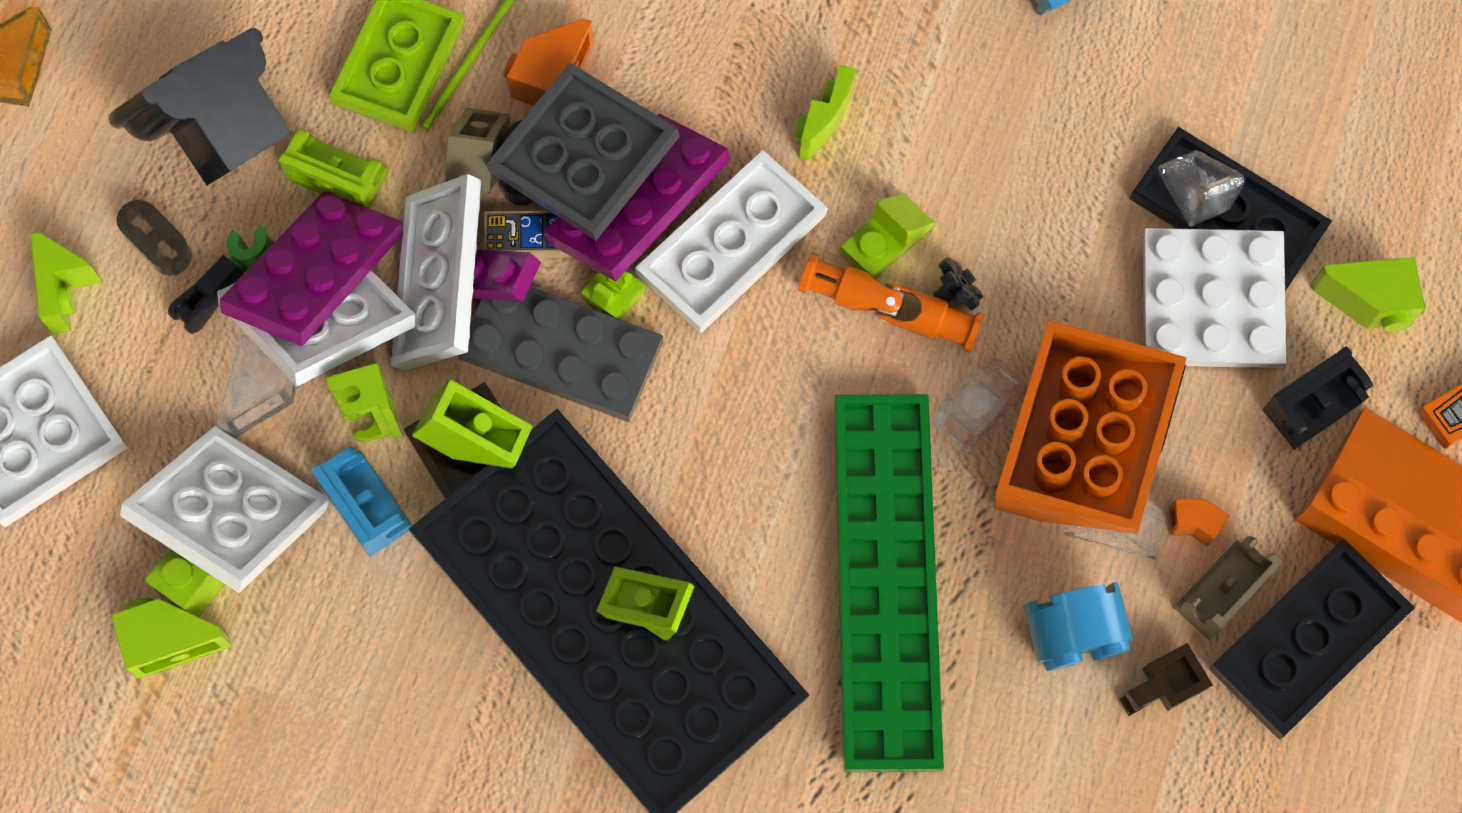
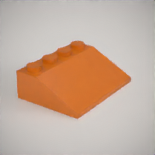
[994,320,1187,534]
[1295,407,1462,623]

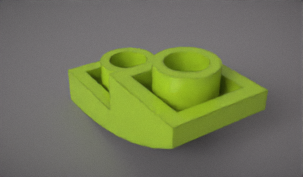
[794,65,857,160]

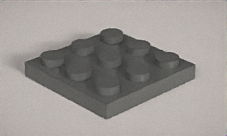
[486,63,680,241]

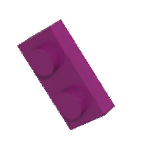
[472,249,541,302]

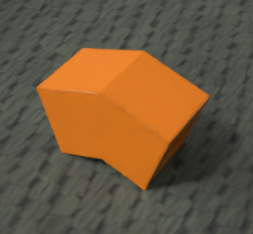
[1169,499,1230,546]

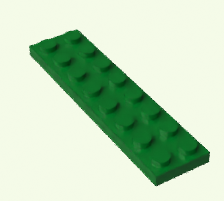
[834,394,944,773]

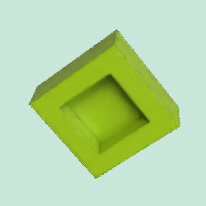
[581,271,645,320]

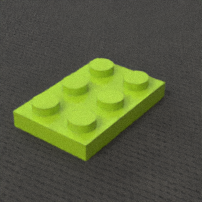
[329,0,465,133]

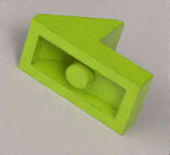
[840,193,935,279]
[30,232,102,334]
[597,567,694,641]

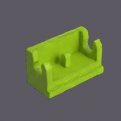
[278,128,389,208]
[326,363,403,442]

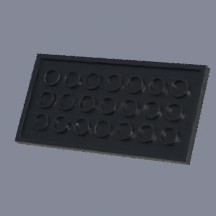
[409,409,810,813]

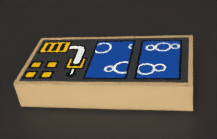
[484,211,573,259]

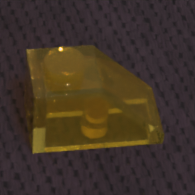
[0,6,52,107]

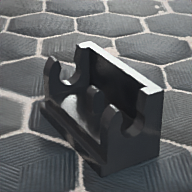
[1263,346,1373,450]

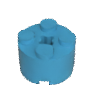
[1023,582,1134,671]

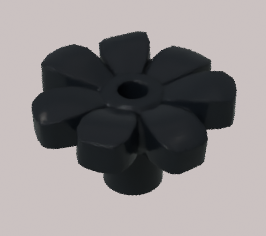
[933,257,984,311]

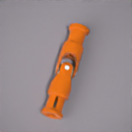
[798,252,985,353]

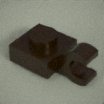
[1119,643,1213,716]

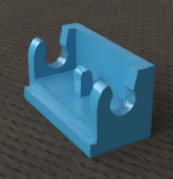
[311,447,412,557]

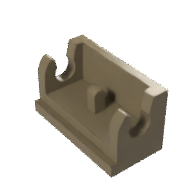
[1173,536,1284,640]

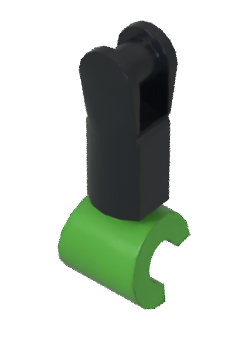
[168,224,274,334]

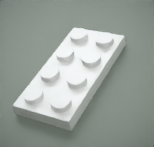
[635,150,828,334]
[391,174,481,371]

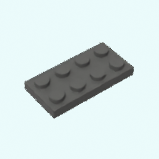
[458,287,663,422]

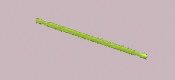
[421,0,514,131]

